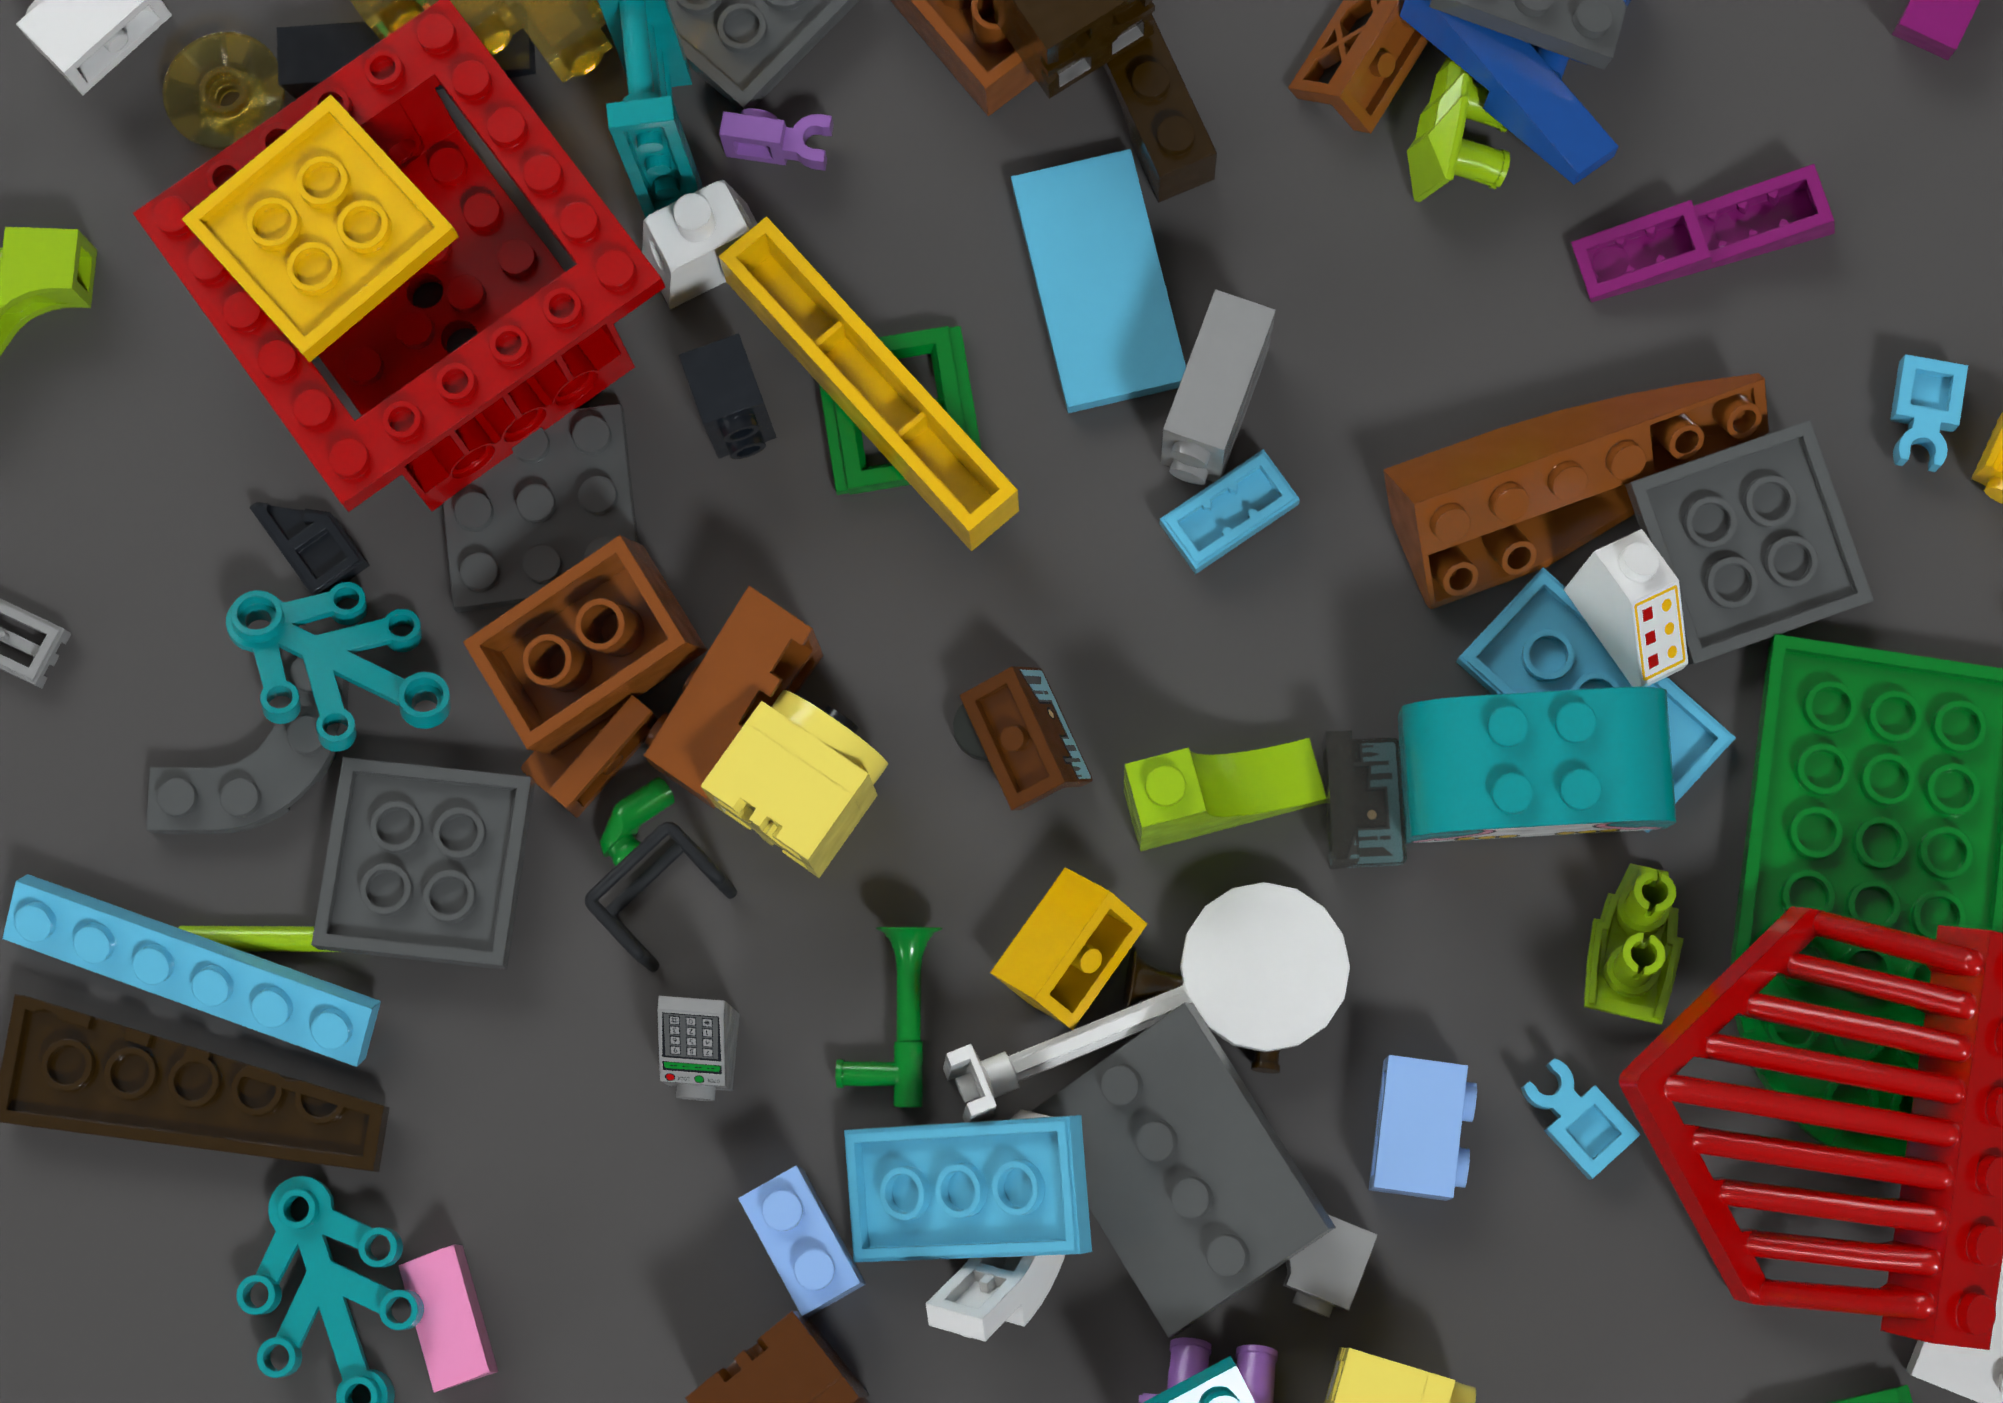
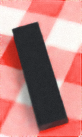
[277,11,536,99]

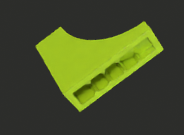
[1124,738,1327,851]

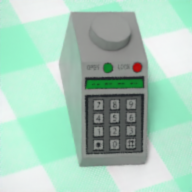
[657,996,740,1101]

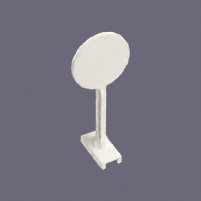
[943,882,1350,1122]

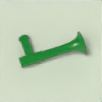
[835,927,943,1107]

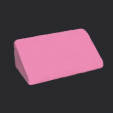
[398,1244,498,1393]

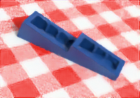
[1400,0,1619,185]

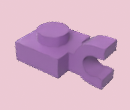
[719,108,834,171]

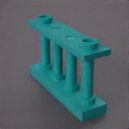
[598,0,703,218]

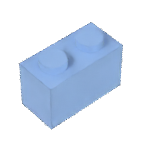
[1368,1055,1477,1201]
[738,1165,866,1317]

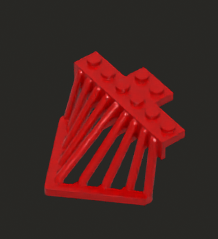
[1619,906,2003,1350]

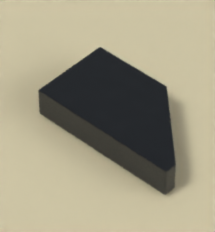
[249,502,370,596]

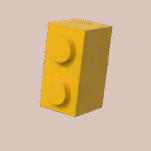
[990,867,1148,1030]

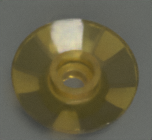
[162,32,285,150]

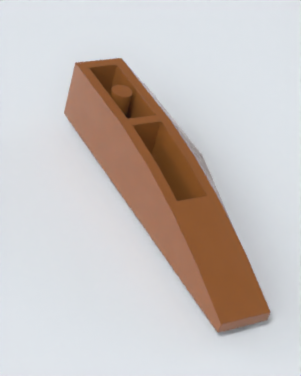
[1383,373,1769,610]

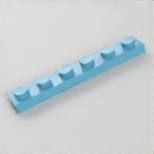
[2,874,381,1067]

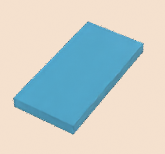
[1011,149,1186,414]
[1456,568,1736,833]
[844,1115,1092,1262]

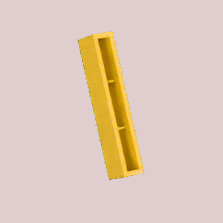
[718,216,1019,552]

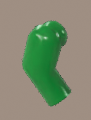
[600,777,675,866]

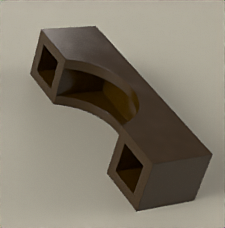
[1103,13,1217,203]

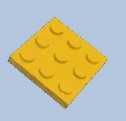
[182,95,459,363]

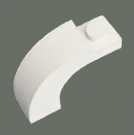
[926,1109,1065,1342]

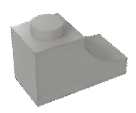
[1283,1215,1378,1318]

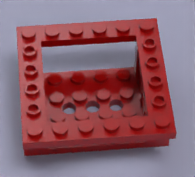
[133,0,666,512]

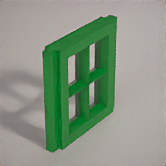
[819,326,981,495]

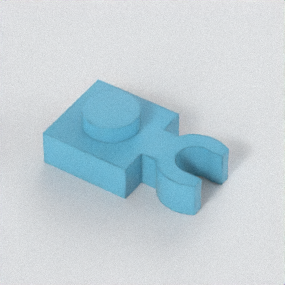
[1890,354,1968,472]
[1521,1058,1641,1180]

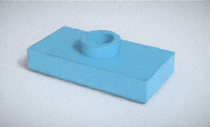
[1159,449,1300,574]

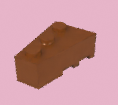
[644,586,824,809]

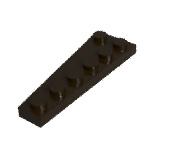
[0,994,390,1172]

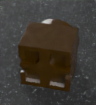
[993,0,1155,99]

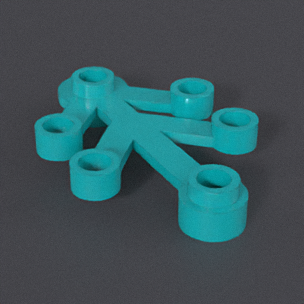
[226,582,451,752]
[236,1176,424,1403]

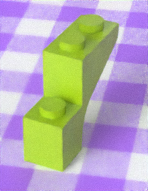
[0,227,97,356]

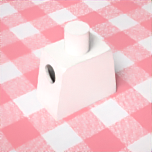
[642,180,757,309]

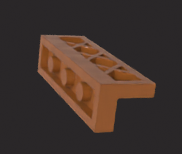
[1288,0,1429,134]

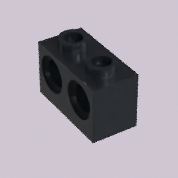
[679,333,777,459]

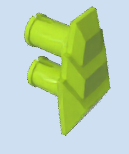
[1407,57,1510,202]
[1584,863,1684,1025]

